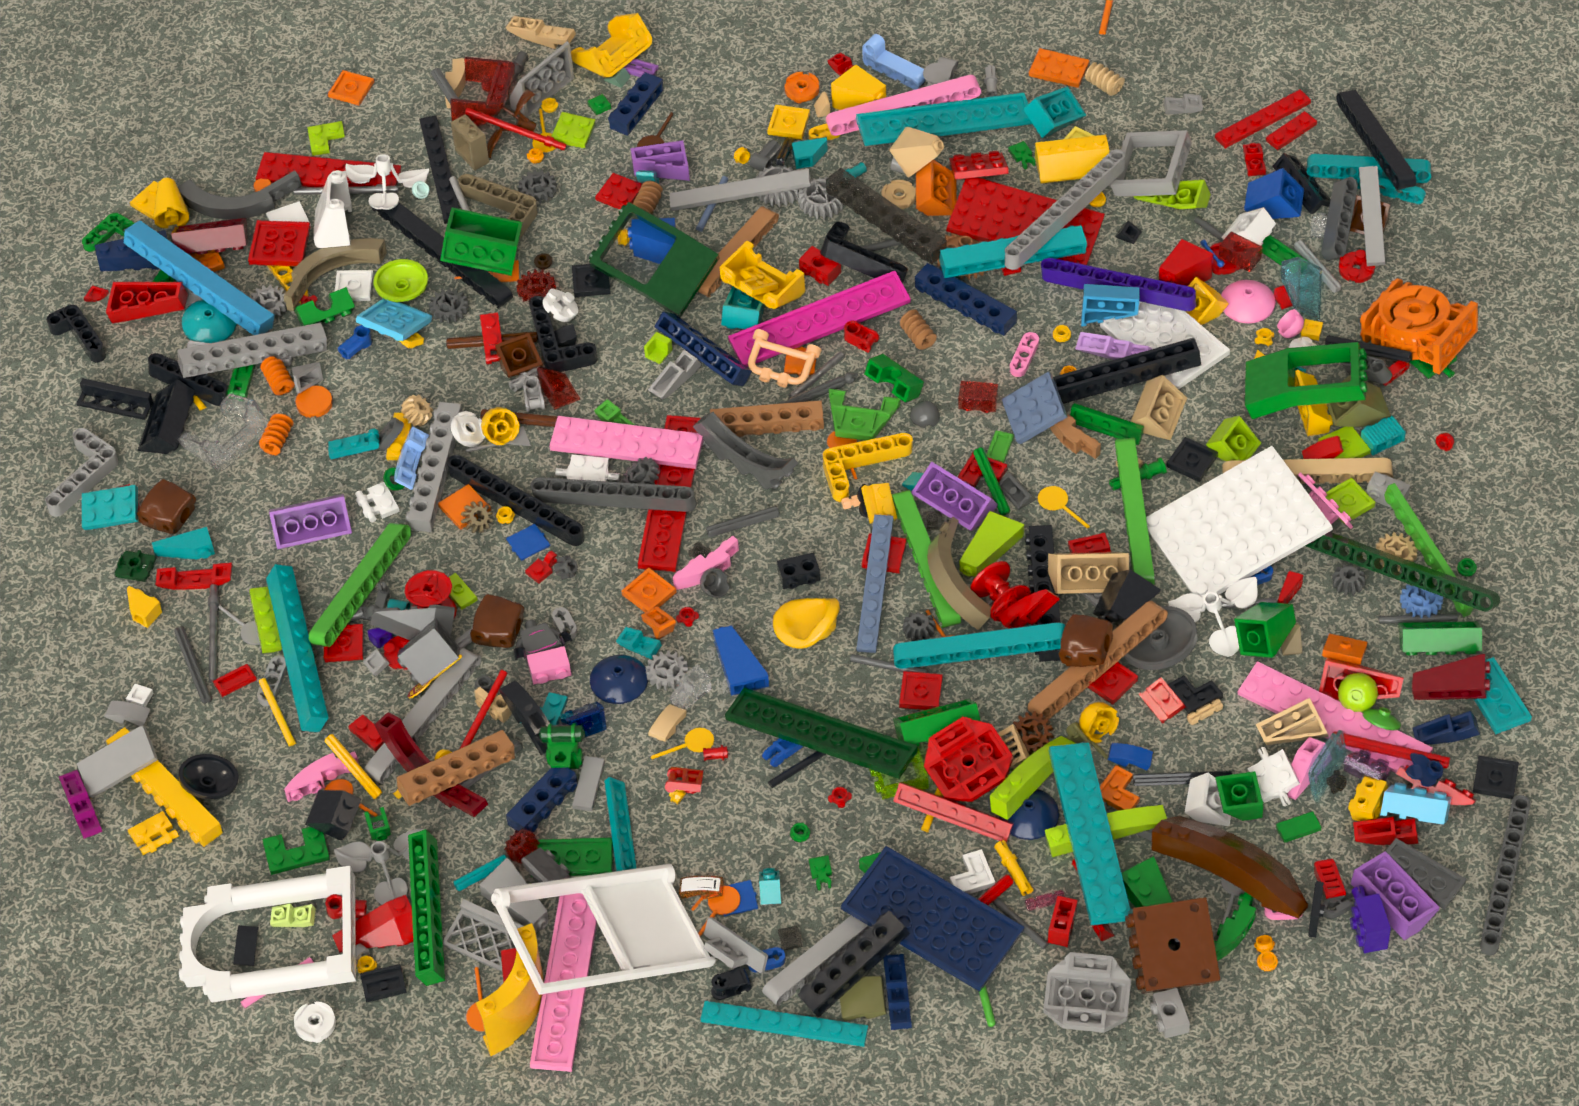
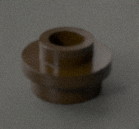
[534,253,552,269]

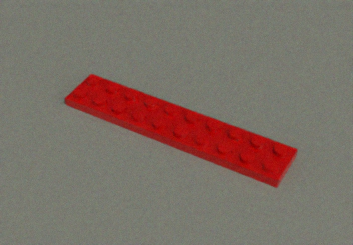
[638,415,701,572]

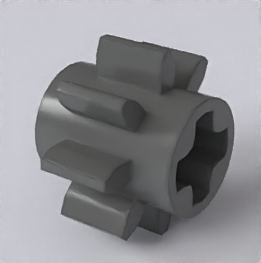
[554,555,578,580]

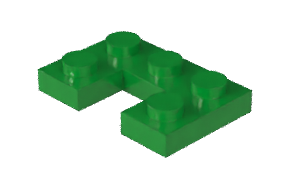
[262,827,330,875]

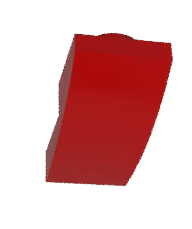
[827,52,854,76]
[1243,143,1266,176]
[1302,436,1344,459]

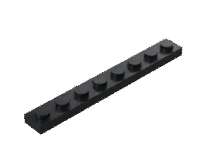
[419,115,459,224]

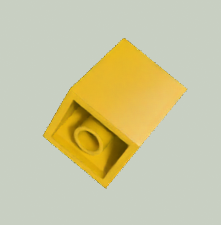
[831,65,886,110]

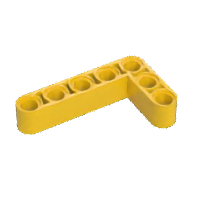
[823,433,913,502]

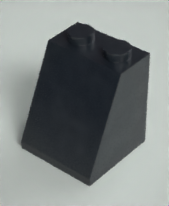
[1093,569,1161,623]

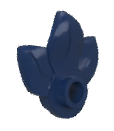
[1405,753,1443,787]

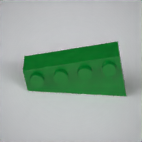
[1121,856,1173,944]

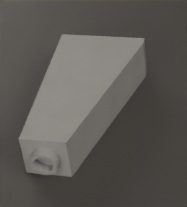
[479,858,549,933]

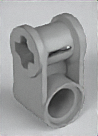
[523,376,545,412]

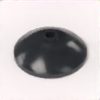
[178,754,239,800]

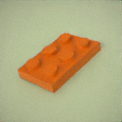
[1029,48,1089,88]

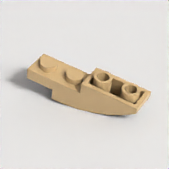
[506,16,576,49]

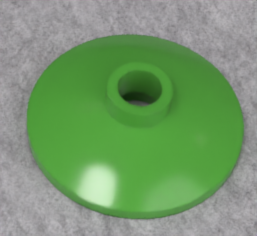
[1362,707,1401,730]

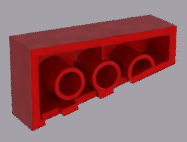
[106,282,188,323]

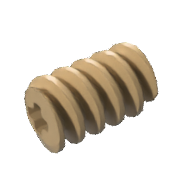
[1085,62,1125,96]

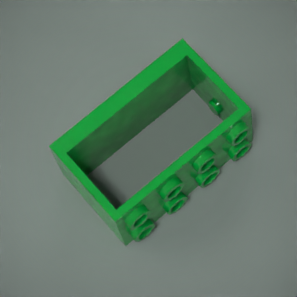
[440,207,523,276]

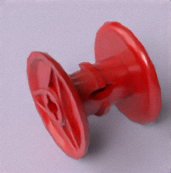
[970,561,1031,622]
[404,570,457,620]

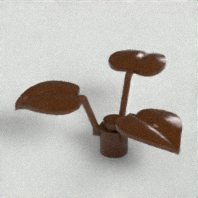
[487,89,537,159]

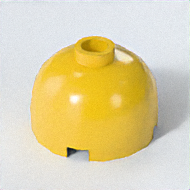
[481,407,520,445]
[1079,702,1119,743]

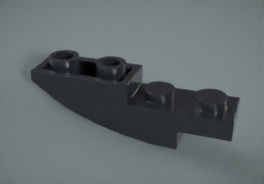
[498,680,550,755]

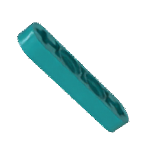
[1356,175,1426,204]

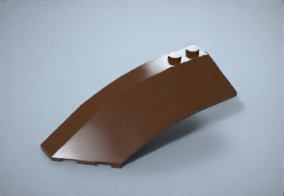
[1152,816,1308,919]

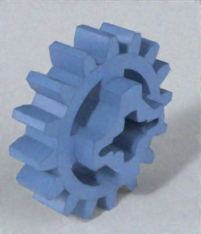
[1400,584,1443,618]

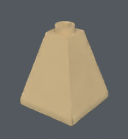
[889,127,945,177]

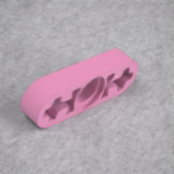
[1010,332,1039,377]

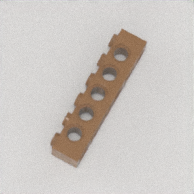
[710,400,824,437]
[397,730,515,806]

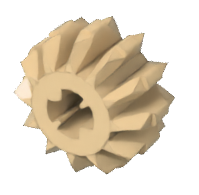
[401,395,433,427]

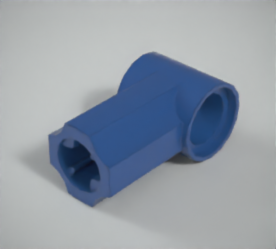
[338,325,372,360]

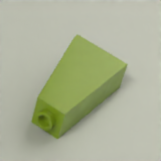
[959,511,1024,577]

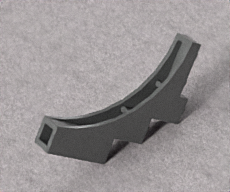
[693,412,798,489]

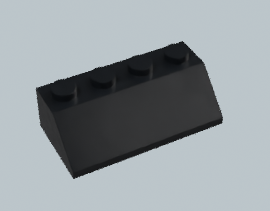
[138,379,195,454]

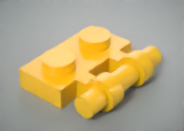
[128,811,179,855]

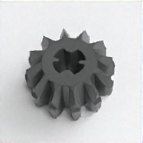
[1332,564,1365,597]
[903,610,936,641]

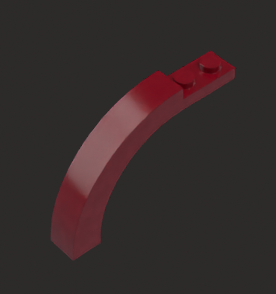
[374,712,488,817]

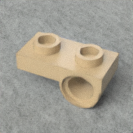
[474,687,512,723]

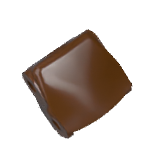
[137,479,196,534]
[470,594,525,648]
[1059,614,1113,667]

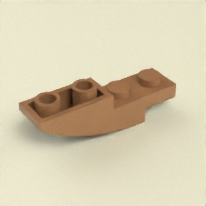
[1050,415,1101,459]

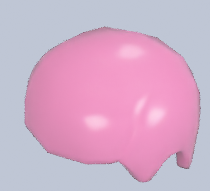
[1277,309,1304,338]

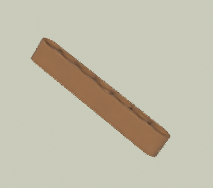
[698,206,779,297]

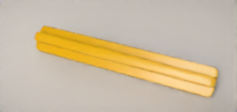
[325,734,382,799]

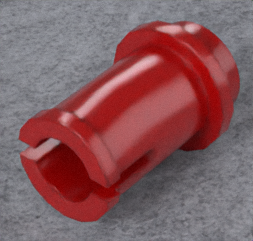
[703,745,728,761]

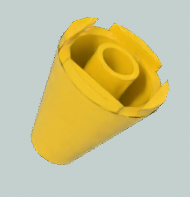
[153,178,189,229]

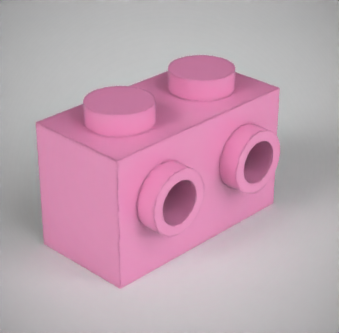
[526,646,571,685]

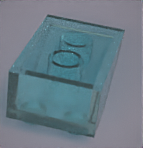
[1281,256,1322,319]

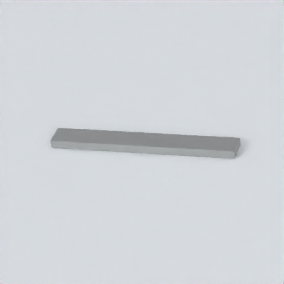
[670,169,811,211]

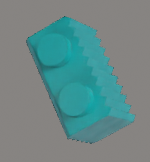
[1361,416,1406,456]

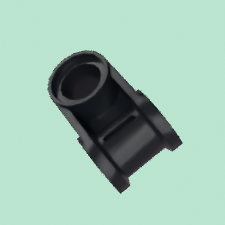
[711,967,752,1000]

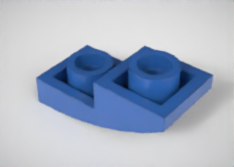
[1107,743,1153,771]

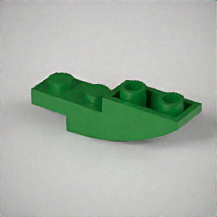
[1214,892,1256,961]

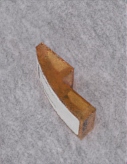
[679,876,724,900]

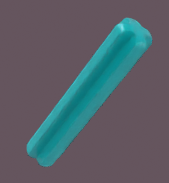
[453,855,507,891]

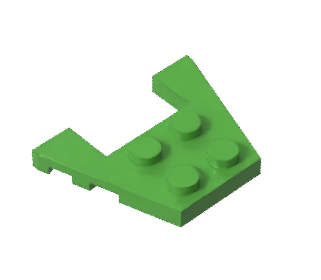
[829,389,901,441]

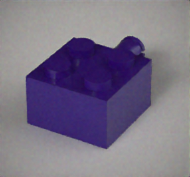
[1350,886,1391,953]

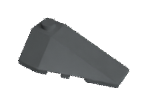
[370,605,455,641]

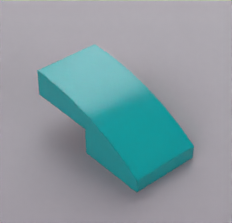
[636,170,659,184]
[616,627,662,659]

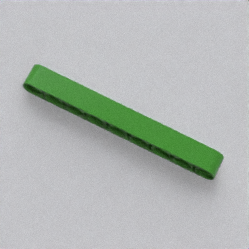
[1115,438,1155,585]
[892,490,961,628]
[309,523,411,647]

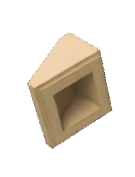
[814,92,830,117]

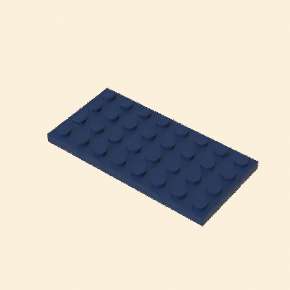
[841,846,1024,992]

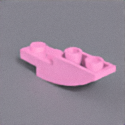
[673,536,739,590]
[284,751,359,802]

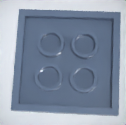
[1001,372,1067,444]

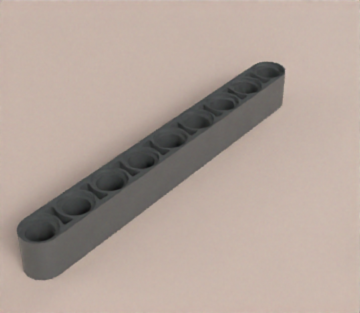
[530,477,697,512]
[1480,795,1531,955]

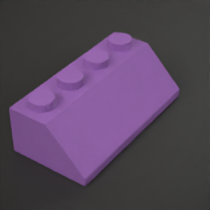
[911,462,998,531]
[269,494,352,549]
[1351,851,1440,940]

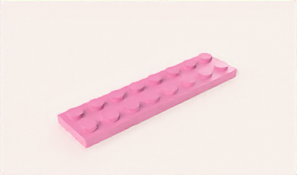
[549,416,703,469]

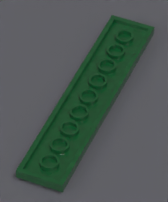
[725,688,918,779]

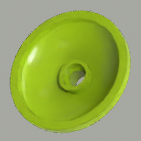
[374,259,428,302]

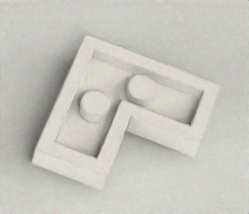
[950,849,995,894]

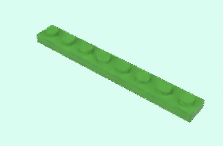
[1384,483,1473,617]

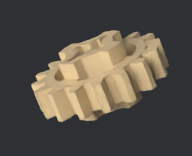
[1376,532,1417,571]

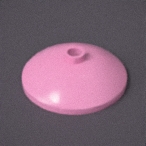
[1221,280,1275,323]

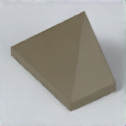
[1281,622,1302,656]

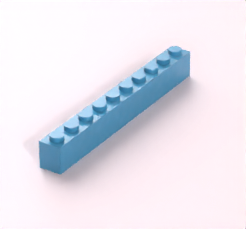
[123,220,274,335]

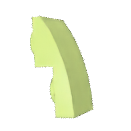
[270,904,316,927]

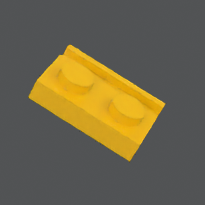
[861,483,897,524]

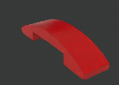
[155,562,233,590]

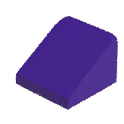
[367,628,393,649]

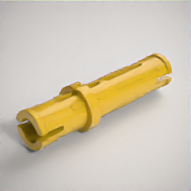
[994,840,1034,896]

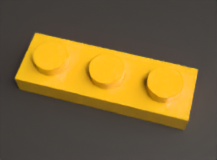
[386,413,412,460]

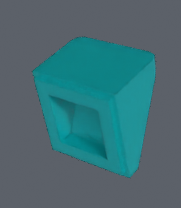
[902,472,924,491]

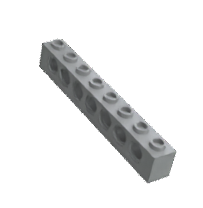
[177,323,327,378]
[406,402,462,532]

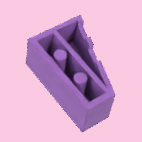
[630,140,690,181]

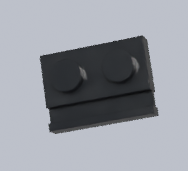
[360,964,407,1003]

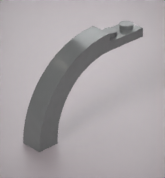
[177,170,302,220]

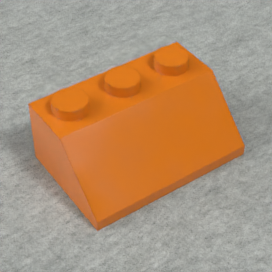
[916,159,957,216]

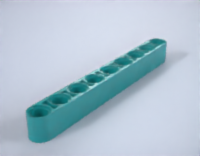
[893,623,1066,669]

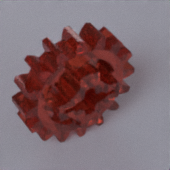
[516,269,556,302]

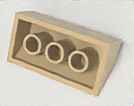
[1048,552,1129,594]

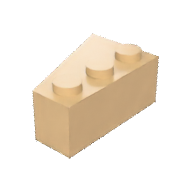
[1256,698,1329,745]

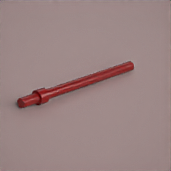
[465,107,567,150]
[459,670,508,749]

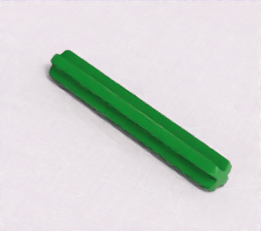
[973,447,1010,516]

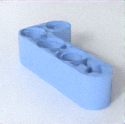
[862,34,926,90]

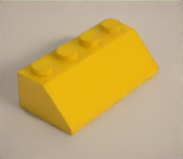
[1035,135,1109,184]

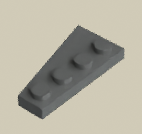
[1386,838,1467,911]

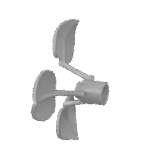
[334,828,427,905]

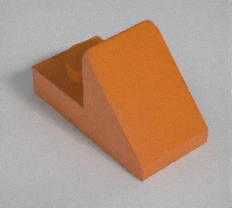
[641,606,676,640]

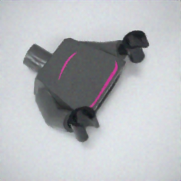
[513,620,573,666]

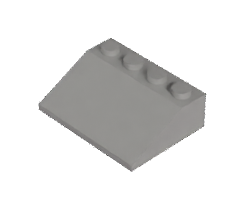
[510,41,574,117]

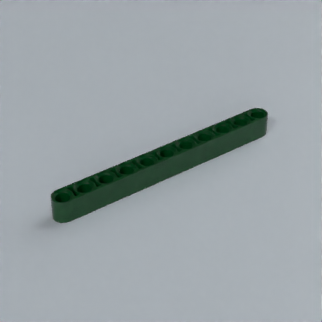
[1305,532,1500,612]

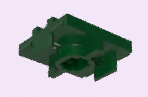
[114,550,156,582]

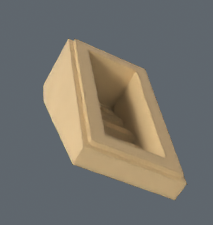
[998,724,1030,769]

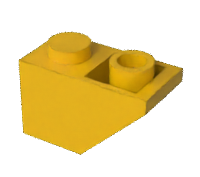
[127,586,162,628]

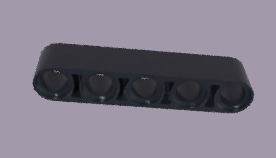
[148,353,228,406]

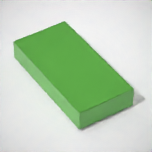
[986,430,1014,463]

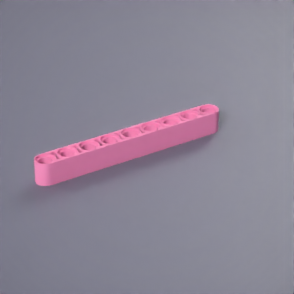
[826,75,981,136]

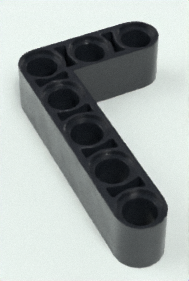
[820,221,908,284]
[529,296,598,374]

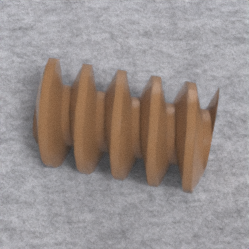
[633,181,663,214]
[900,309,937,350]

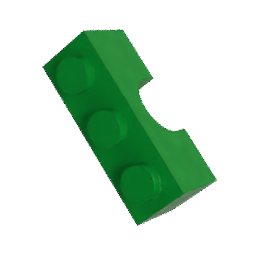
[295,287,355,326]
[864,354,924,403]

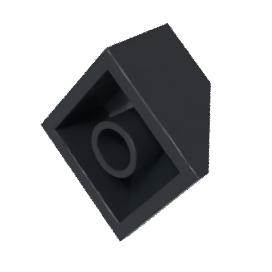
[305,790,361,841]

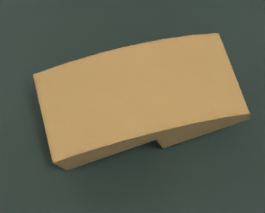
[648,704,687,742]

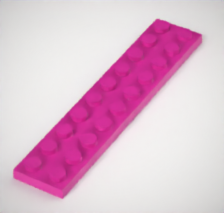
[728,271,911,367]

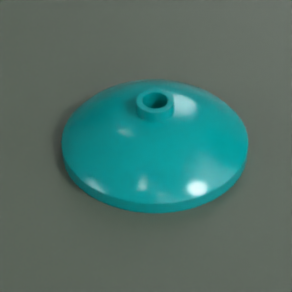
[182,299,237,343]

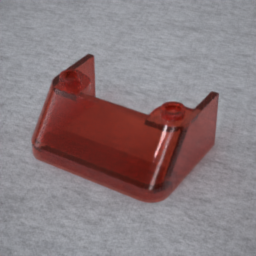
[450,57,515,126]

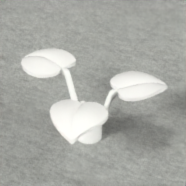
[346,154,429,210]
[1168,577,1258,657]

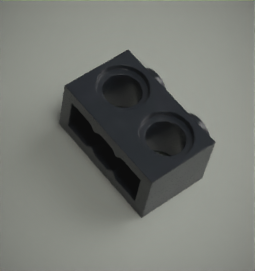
[777,552,820,589]

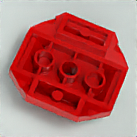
[924,717,1014,802]

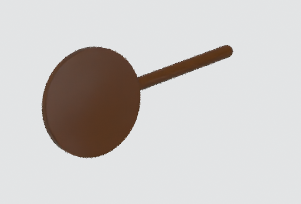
[637,112,673,147]

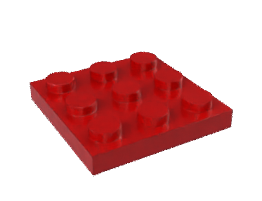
[949,151,1009,179]
[248,220,311,266]

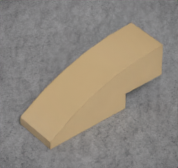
[445,58,468,108]

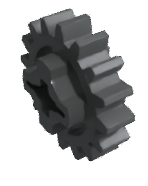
[518,170,557,204]
[429,288,469,323]
[622,457,660,485]

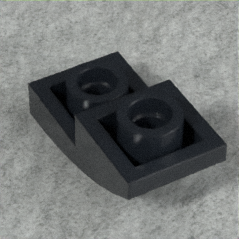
[233,925,259,967]

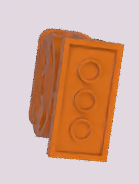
[1360,278,1478,375]

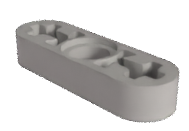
[257,656,287,706]

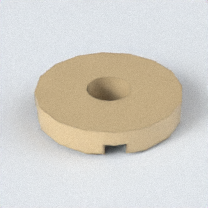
[881,180,916,209]

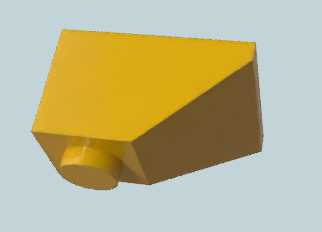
[1185,277,1229,325]

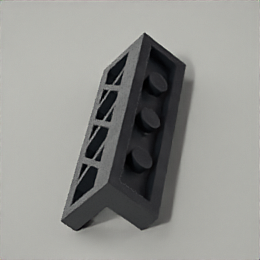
[1272,153,1331,214]
[76,378,153,420]

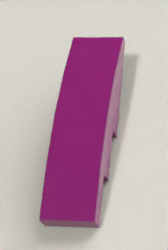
[59,770,103,839]

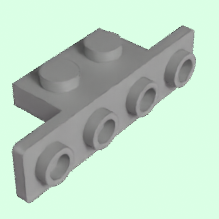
[704,917,768,973]

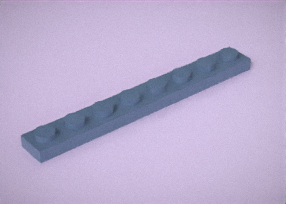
[857,514,894,653]

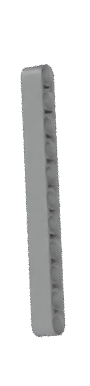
[1005,149,1125,270]

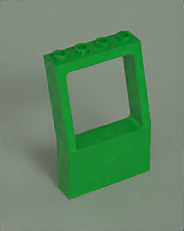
[1245,342,1368,419]

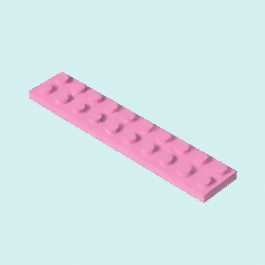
[1238,661,1433,773]
[530,893,597,1072]

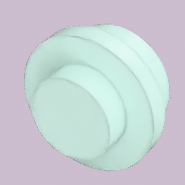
[412,181,429,199]

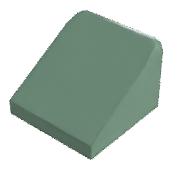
[604,68,631,88]

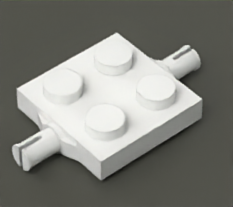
[555,455,620,482]
[1248,747,1300,806]

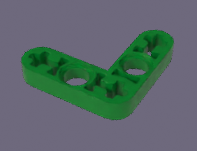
[82,213,135,252]

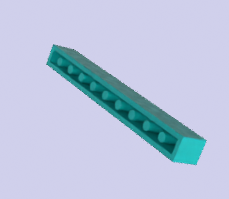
[266,564,328,732]

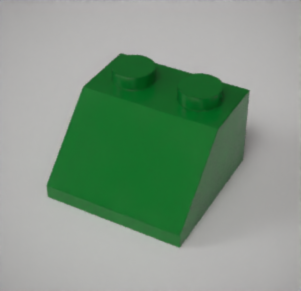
[1215,771,1263,821]

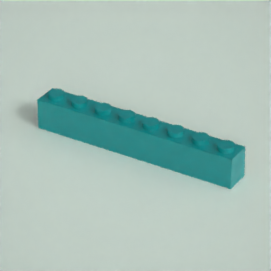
[939,225,1087,278]

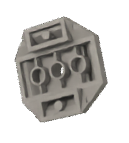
[1043,952,1131,1033]

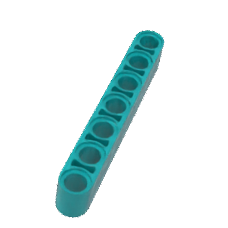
[1307,154,1432,183]

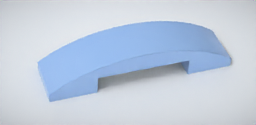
[394,427,429,490]

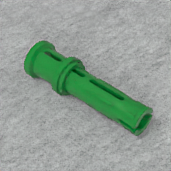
[1109,457,1167,491]

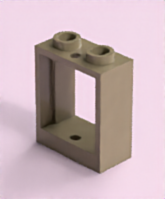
[451,114,489,171]

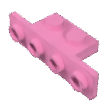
[1298,472,1353,529]

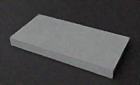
[77,725,158,798]

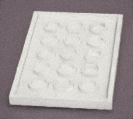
[1100,301,1230,389]

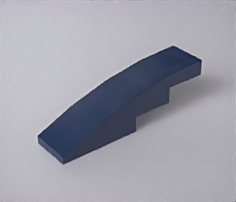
[883,954,912,1030]

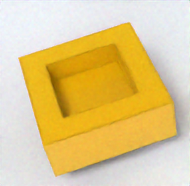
[1301,319,1323,341]
[399,332,424,348]

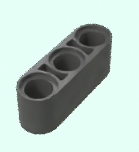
[1341,356,1392,384]

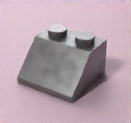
[521,847,570,882]

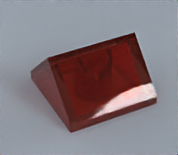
[537,367,580,410]

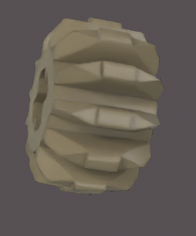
[461,501,493,533]

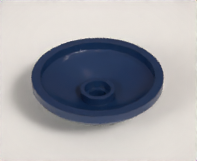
[590,655,648,704]
[999,789,1059,840]

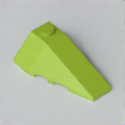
[1133,180,1211,209]

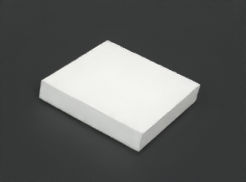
[266,202,312,230]
[335,270,373,301]

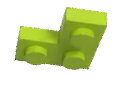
[307,121,345,156]

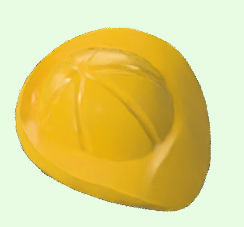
[773,598,840,649]

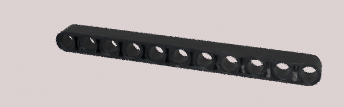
[371,202,513,309]

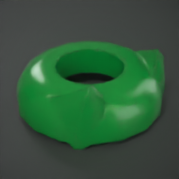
[383,468,405,491]

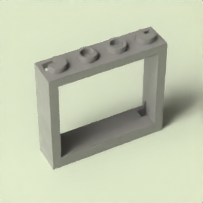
[1110,130,1192,196]

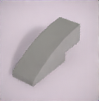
[648,350,701,400]

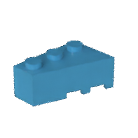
[1081,284,1139,327]

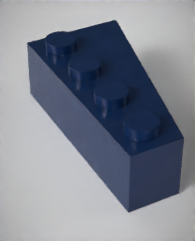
[95,230,168,271]

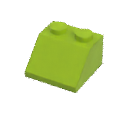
[1206,416,1261,462]

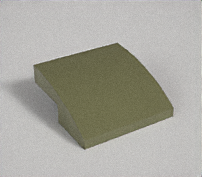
[840,976,887,1021]

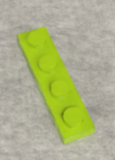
[249,587,282,654]

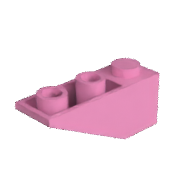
[1287,737,1331,800]

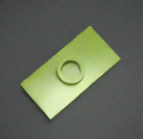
[449,573,478,610]

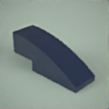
[1412,711,1480,745]

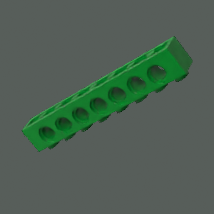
[408,829,445,986]

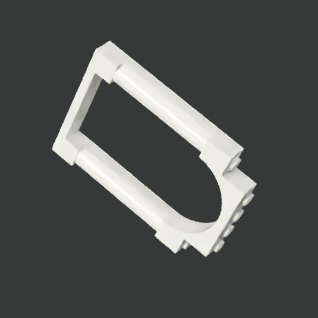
[179,866,356,1002]

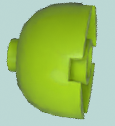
[1338,673,1378,713]

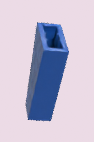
[713,625,769,696]

